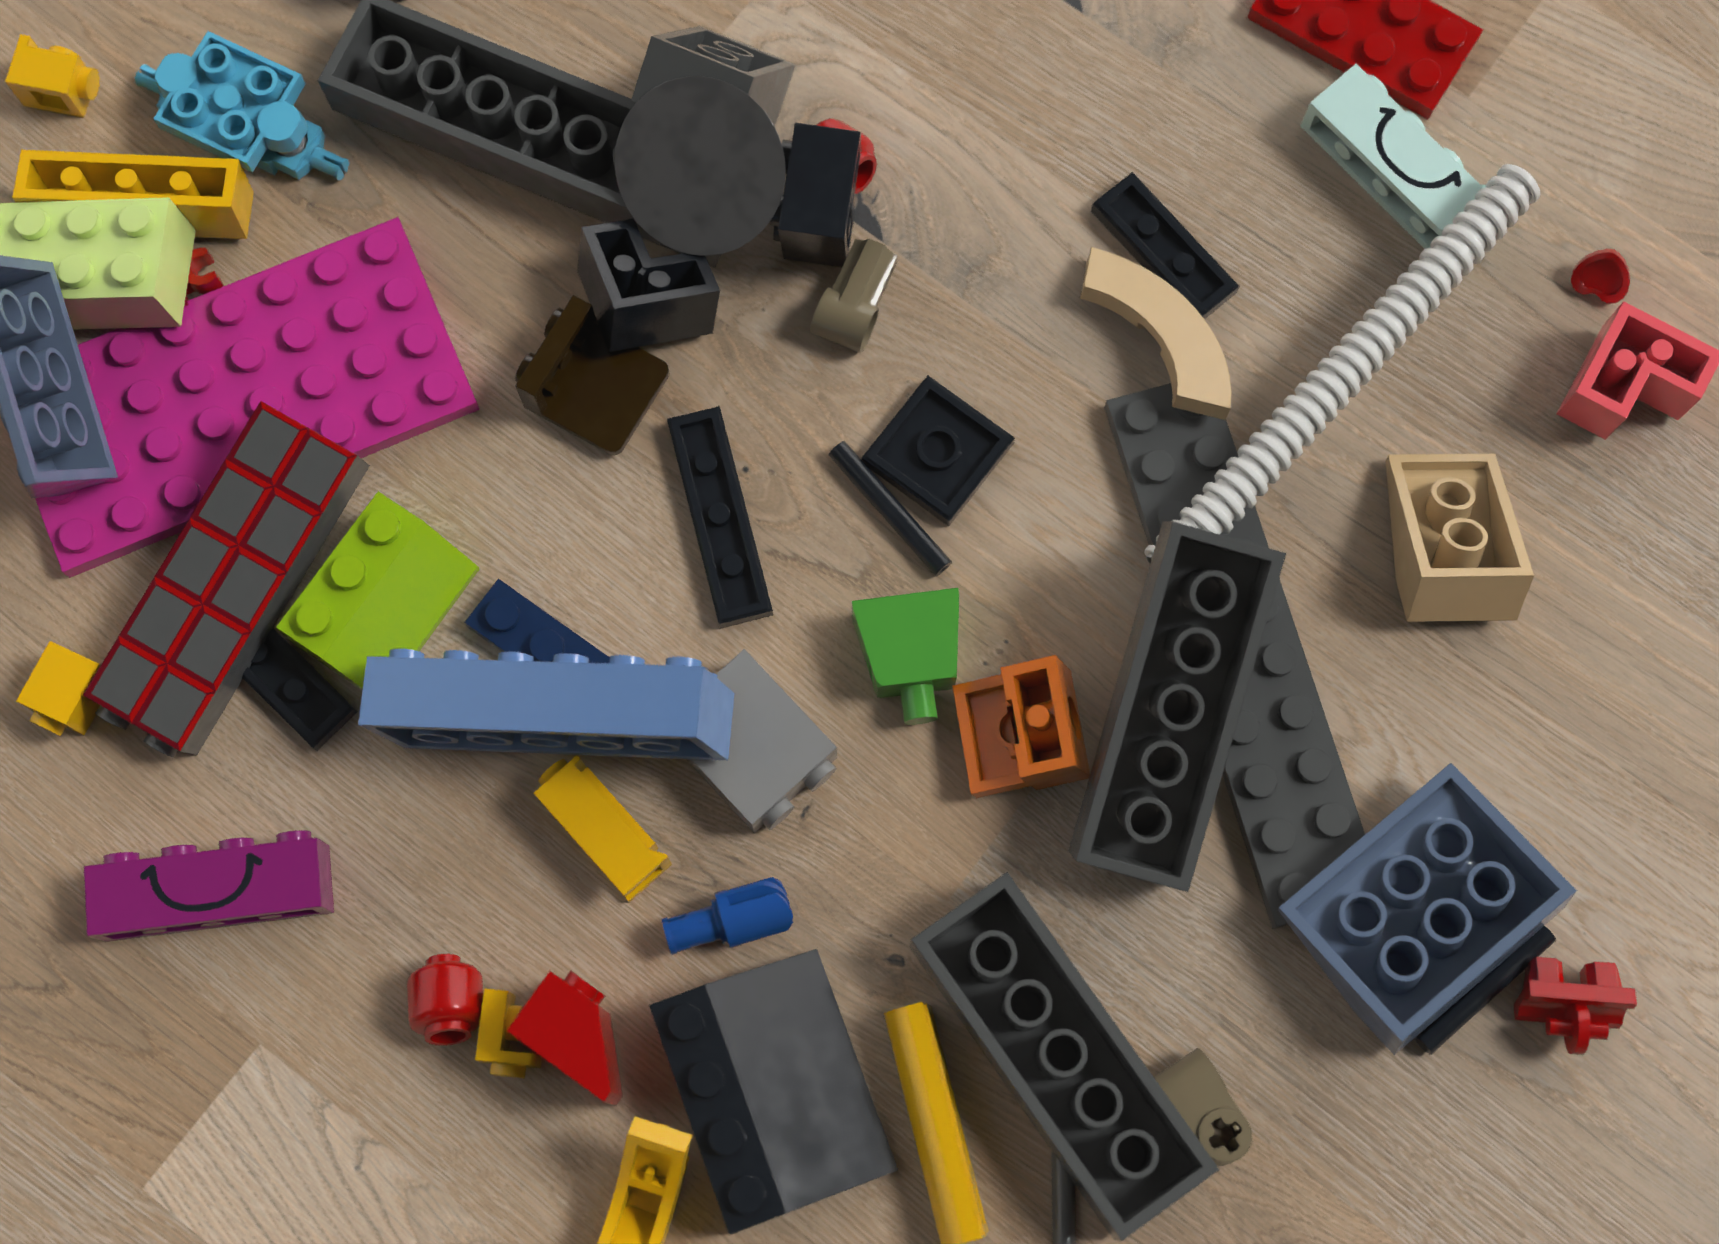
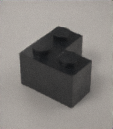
[770,122,862,267]
[577,219,720,352]

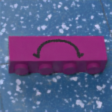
[84,830,334,942]

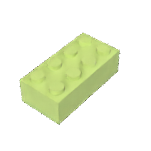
[0,197,196,330]

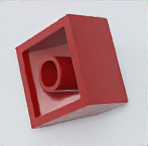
[506,970,623,1106]

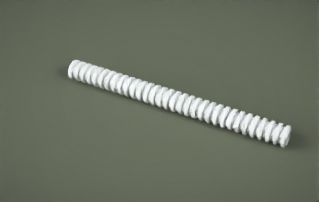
[1144,164,1540,564]

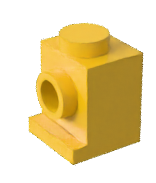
[5,34,100,118]

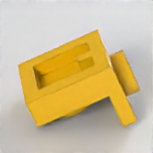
[475,989,542,1078]

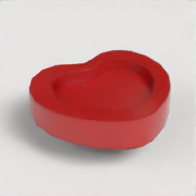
[1571,249,1630,304]

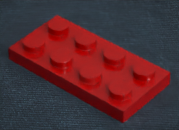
[1247,0,1484,120]

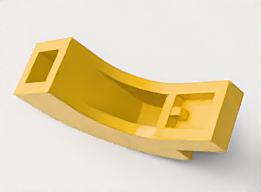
[597,1116,692,1244]

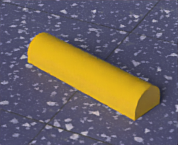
[883,1002,989,1244]

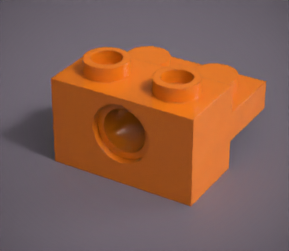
[952,655,1090,798]

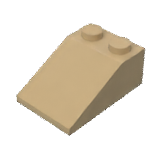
[1386,454,1534,622]

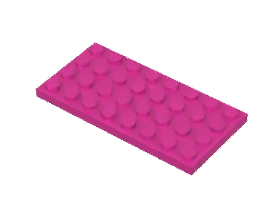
[35,217,480,578]

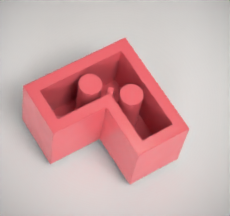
[1557,301,1719,440]

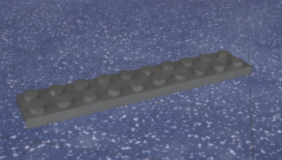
[1104,383,1365,929]

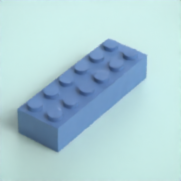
[358,648,735,761]

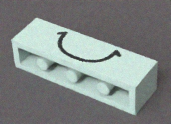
[1300,64,1486,249]

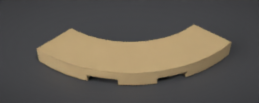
[1080,247,1232,420]

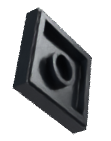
[862,375,1015,526]

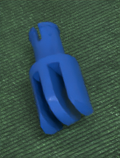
[661,877,793,955]

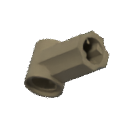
[810,238,898,353]

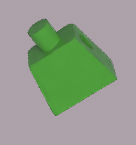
[852,588,959,725]

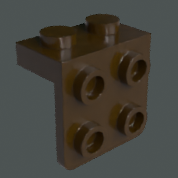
[515,295,670,455]

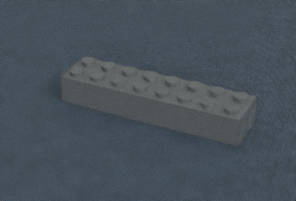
[318,0,721,268]

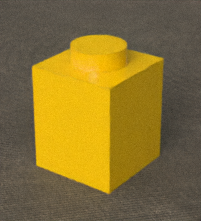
[16,641,101,737]

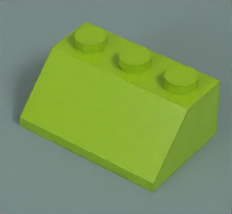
[276,491,480,690]

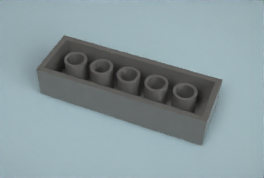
[1068,521,1286,892]
[909,872,1220,1241]

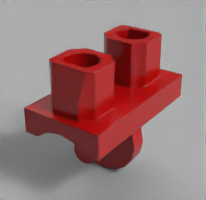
[1514,957,1637,1055]

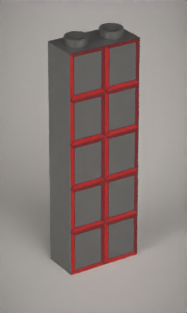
[83,401,370,758]

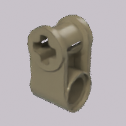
[1154,1048,1252,1166]

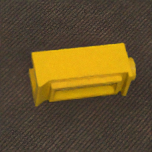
[534,755,672,903]

